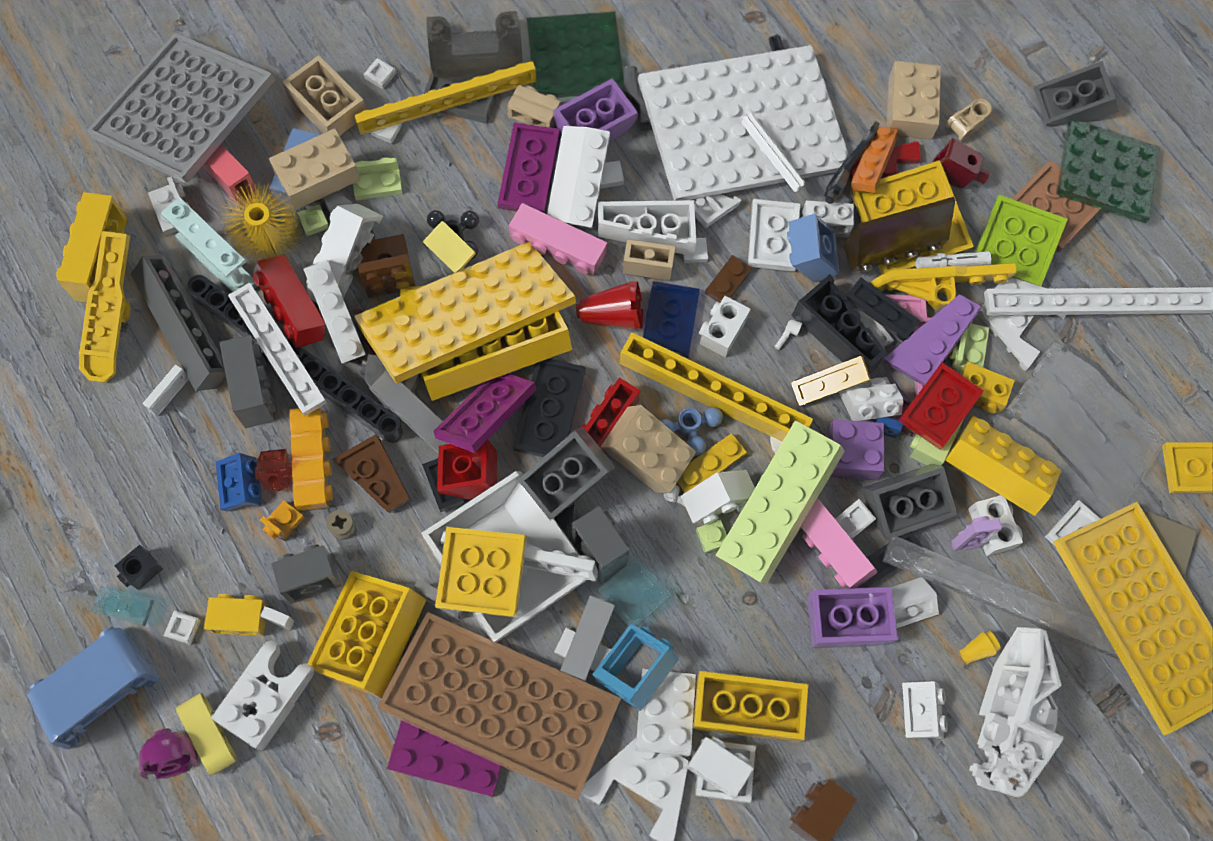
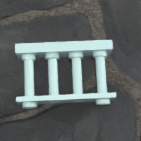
[161,197,258,292]

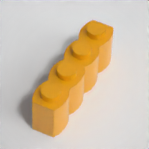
[290,407,333,511]

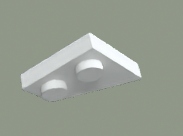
[691,194,741,228]

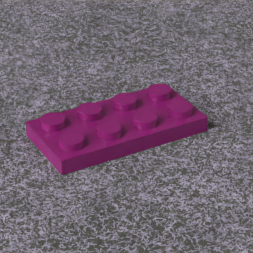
[497,122,560,213]
[433,373,536,453]
[387,720,501,797]

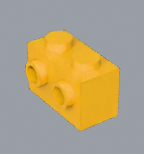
[960,362,1015,414]

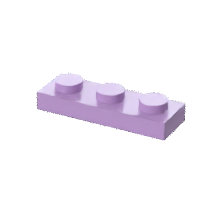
[951,516,1002,551]

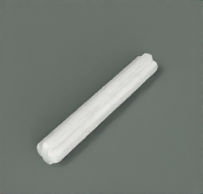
[741,113,805,192]

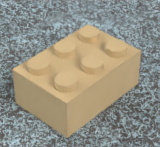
[282,55,366,136]
[887,61,941,140]
[269,128,360,210]
[600,405,696,493]

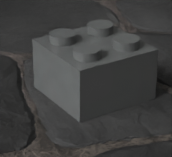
[271,544,341,604]

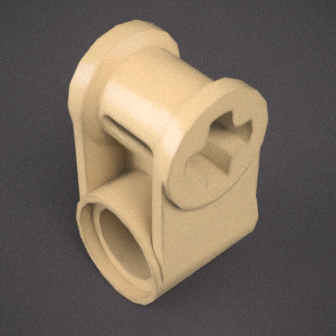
[945,99,992,142]

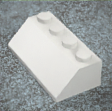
[547,126,610,229]

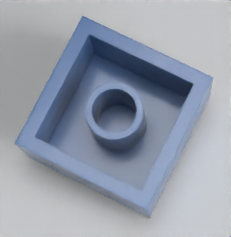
[787,213,840,282]

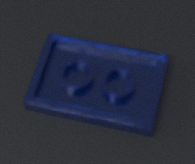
[643,281,700,358]

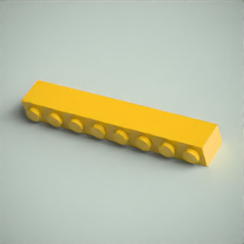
[619,332,813,442]

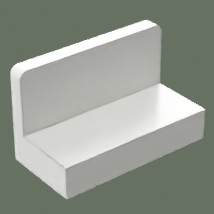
[892,578,939,628]

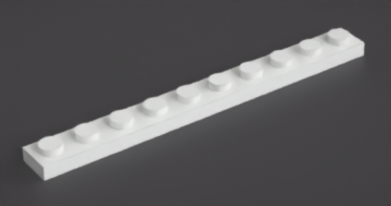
[984,287,1213,315]

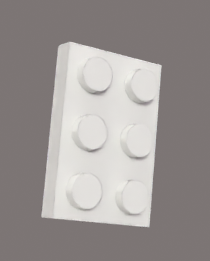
[748,199,800,271]
[635,669,696,756]

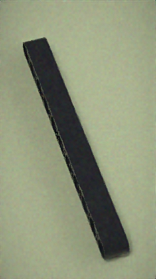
[187,275,403,443]

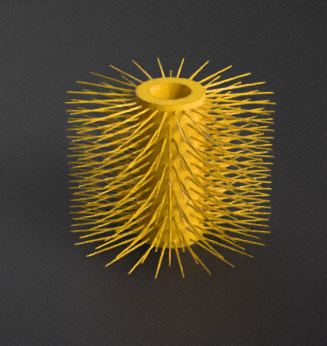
[220,183,302,266]

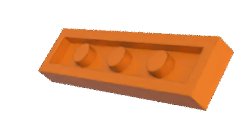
[851,127,898,193]

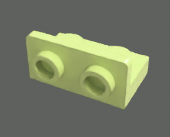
[353,157,403,201]
[949,324,989,371]

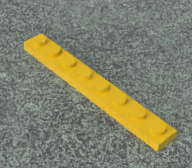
[355,61,536,135]

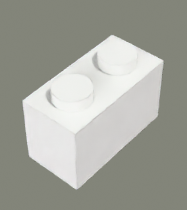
[686,736,753,799]

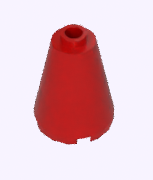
[576,281,644,330]

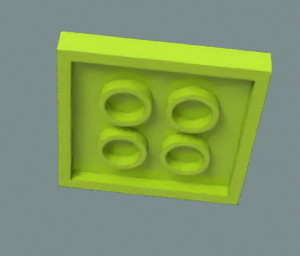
[975,195,1068,287]

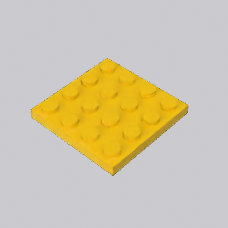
[850,160,974,275]

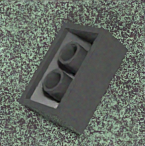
[862,464,957,540]

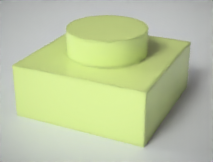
[297,204,329,237]
[696,520,727,554]

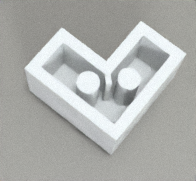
[681,470,755,525]

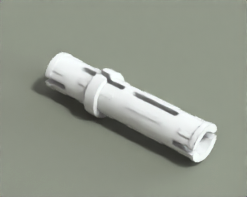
[915,251,991,268]

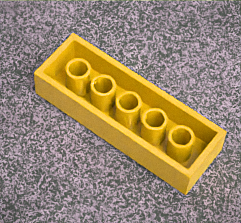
[421,311,572,401]

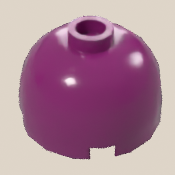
[139,728,198,779]

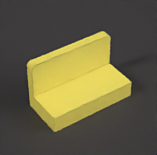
[423,221,475,273]

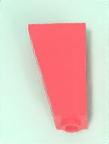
[202,144,258,210]

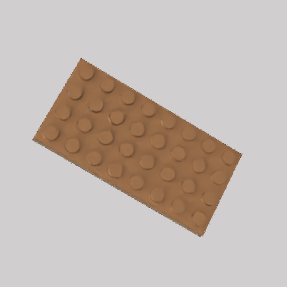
[377,612,621,801]

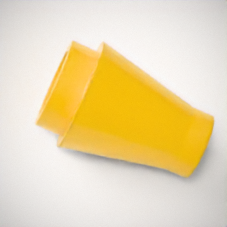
[958,630,1001,665]

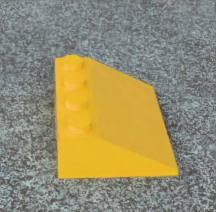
[307,571,427,698]

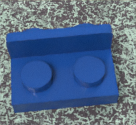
[216,453,262,512]

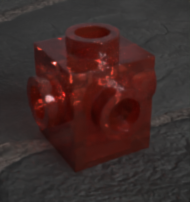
[255,449,293,491]

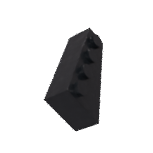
[791,274,887,375]

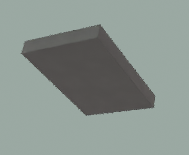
[424,66,497,124]

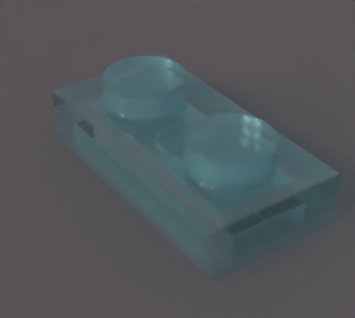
[91,586,154,626]

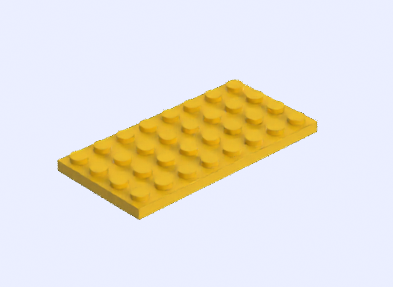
[354,242,576,384]
[1053,502,1213,735]

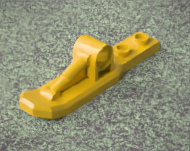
[79,231,131,383]
[869,263,1016,311]

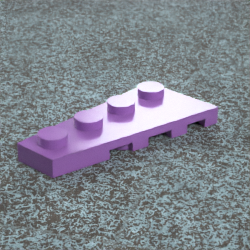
[884,294,981,386]

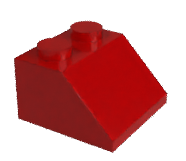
[437,440,497,500]

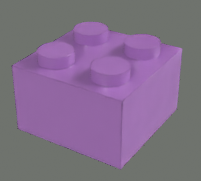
[828,419,884,480]

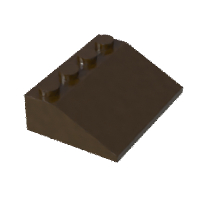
[843,197,955,273]

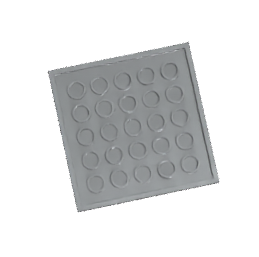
[86,33,276,184]

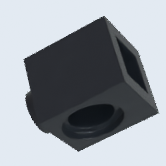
[114,544,163,590]

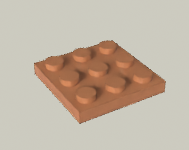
[1012,160,1105,252]

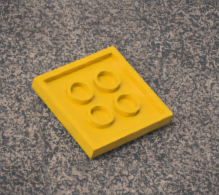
[435,527,527,617]

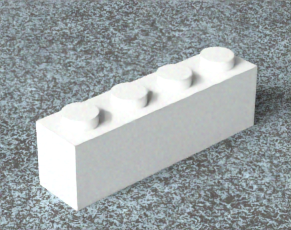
[304,260,366,363]

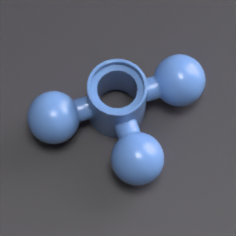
[660,407,723,456]

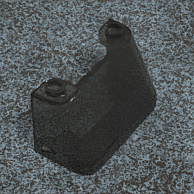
[427,11,523,79]

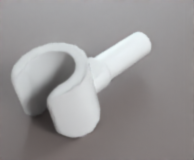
[774,320,802,350]
[664,485,685,506]

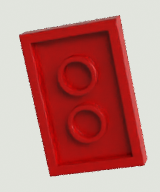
[899,362,984,450]

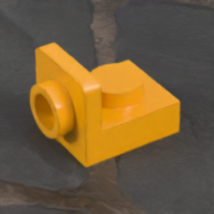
[260,500,305,541]

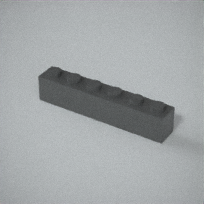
[130,255,226,391]

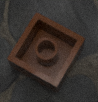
[789,779,857,841]

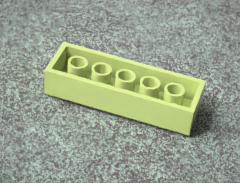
[716,421,845,585]

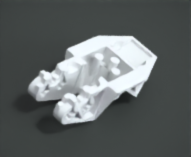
[969,627,1064,797]

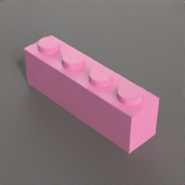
[509,203,607,276]
[801,498,877,589]

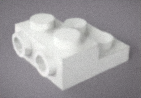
[839,377,903,421]

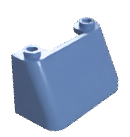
[27,627,161,750]

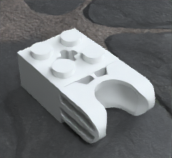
[211,640,314,751]

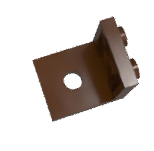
[358,234,415,298]

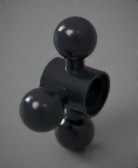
[427,210,479,260]

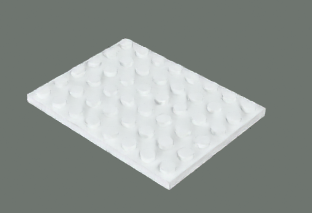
[638,45,849,201]

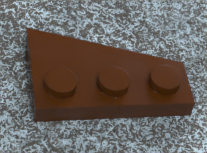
[332,434,412,513]

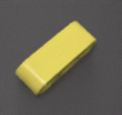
[176,693,237,776]

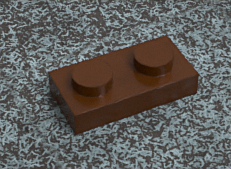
[705,255,752,303]

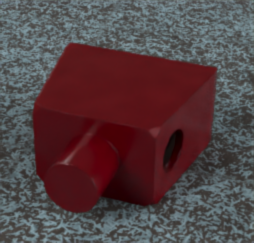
[932,138,990,188]

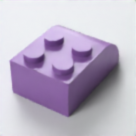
[553,78,638,142]
[807,587,898,648]

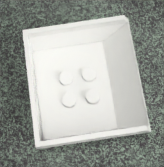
[421,471,587,643]

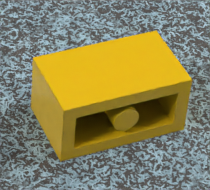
[204,594,268,636]

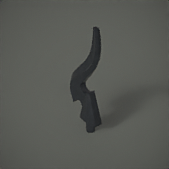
[824,121,880,204]

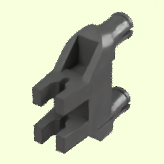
[621,64,682,129]

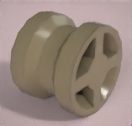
[326,510,356,540]

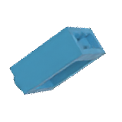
[592,623,679,711]

